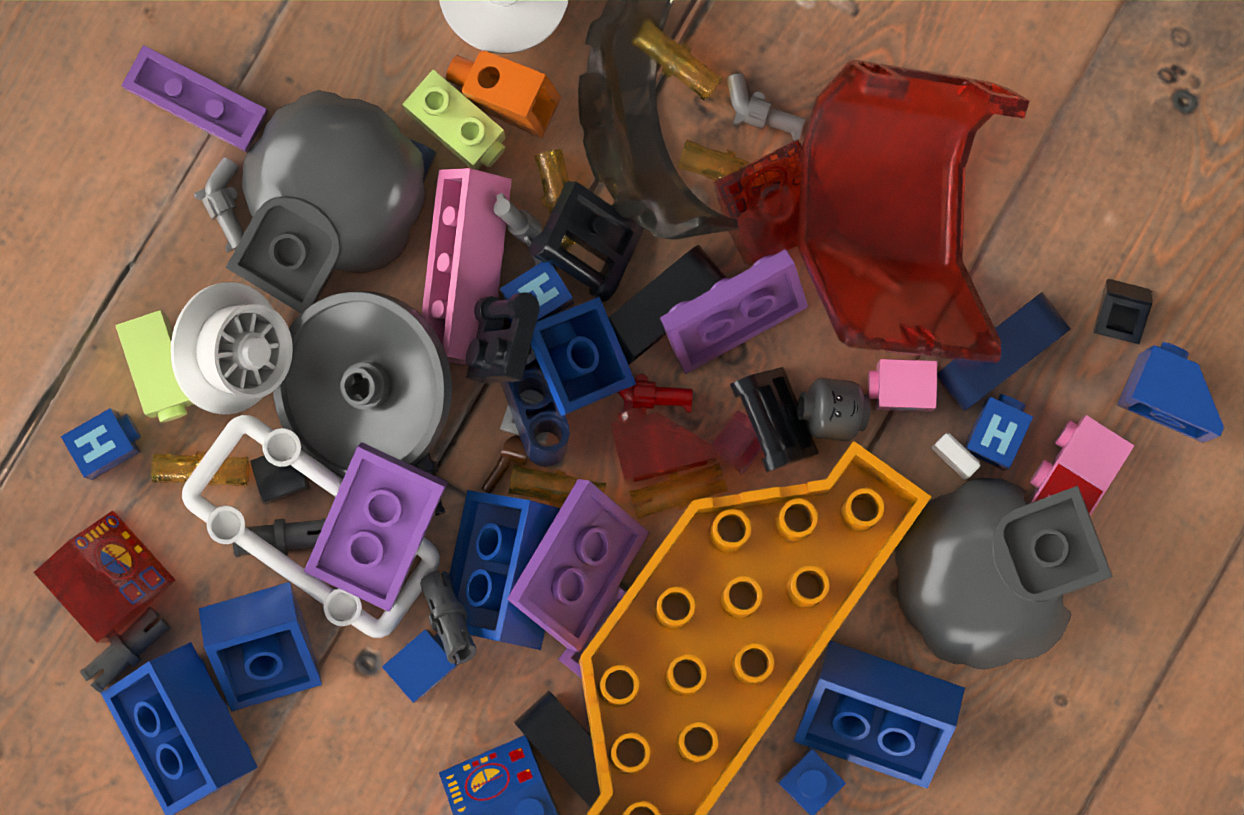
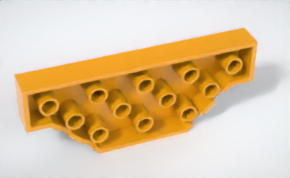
[579,441,932,815]

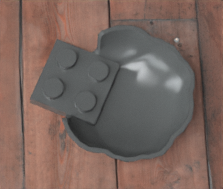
[226,90,425,313]
[895,478,1113,670]

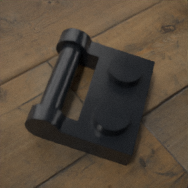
[530,181,645,302]
[466,292,540,383]
[730,367,819,473]

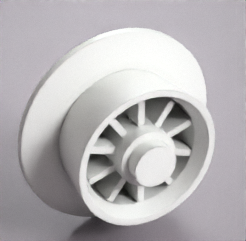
[439,0,569,54]
[171,282,293,414]

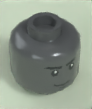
[797,378,870,441]

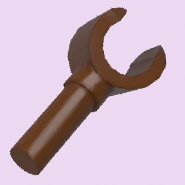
[481,435,528,494]

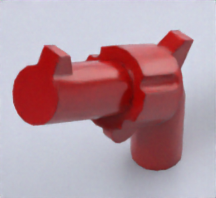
[617,374,693,413]

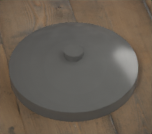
[273,291,452,479]

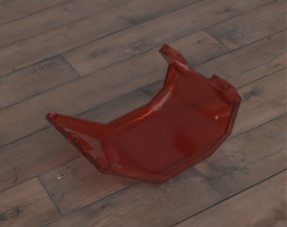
[798,59,1030,363]

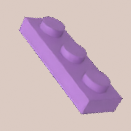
[121,45,269,153]

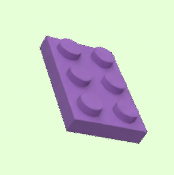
[660,249,808,374]
[304,442,448,612]
[507,479,650,652]

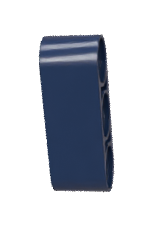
[937,292,1071,411]
[500,327,570,467]

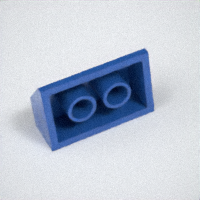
[449,490,561,650]
[793,640,965,789]
[101,642,258,815]

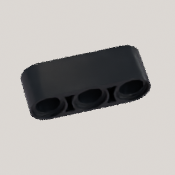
[608,245,727,365]
[514,690,600,808]

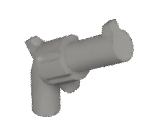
[726,73,806,142]
[194,157,245,253]
[494,193,542,265]

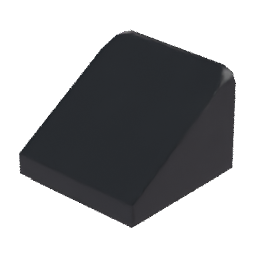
[1094,279,1153,344]
[250,456,311,505]

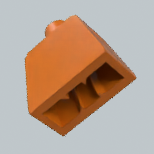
[446,50,562,138]

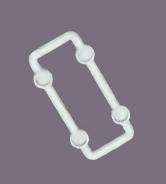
[182,415,440,638]

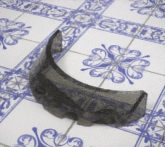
[578,0,739,240]

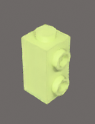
[402,69,506,170]
[115,310,194,423]

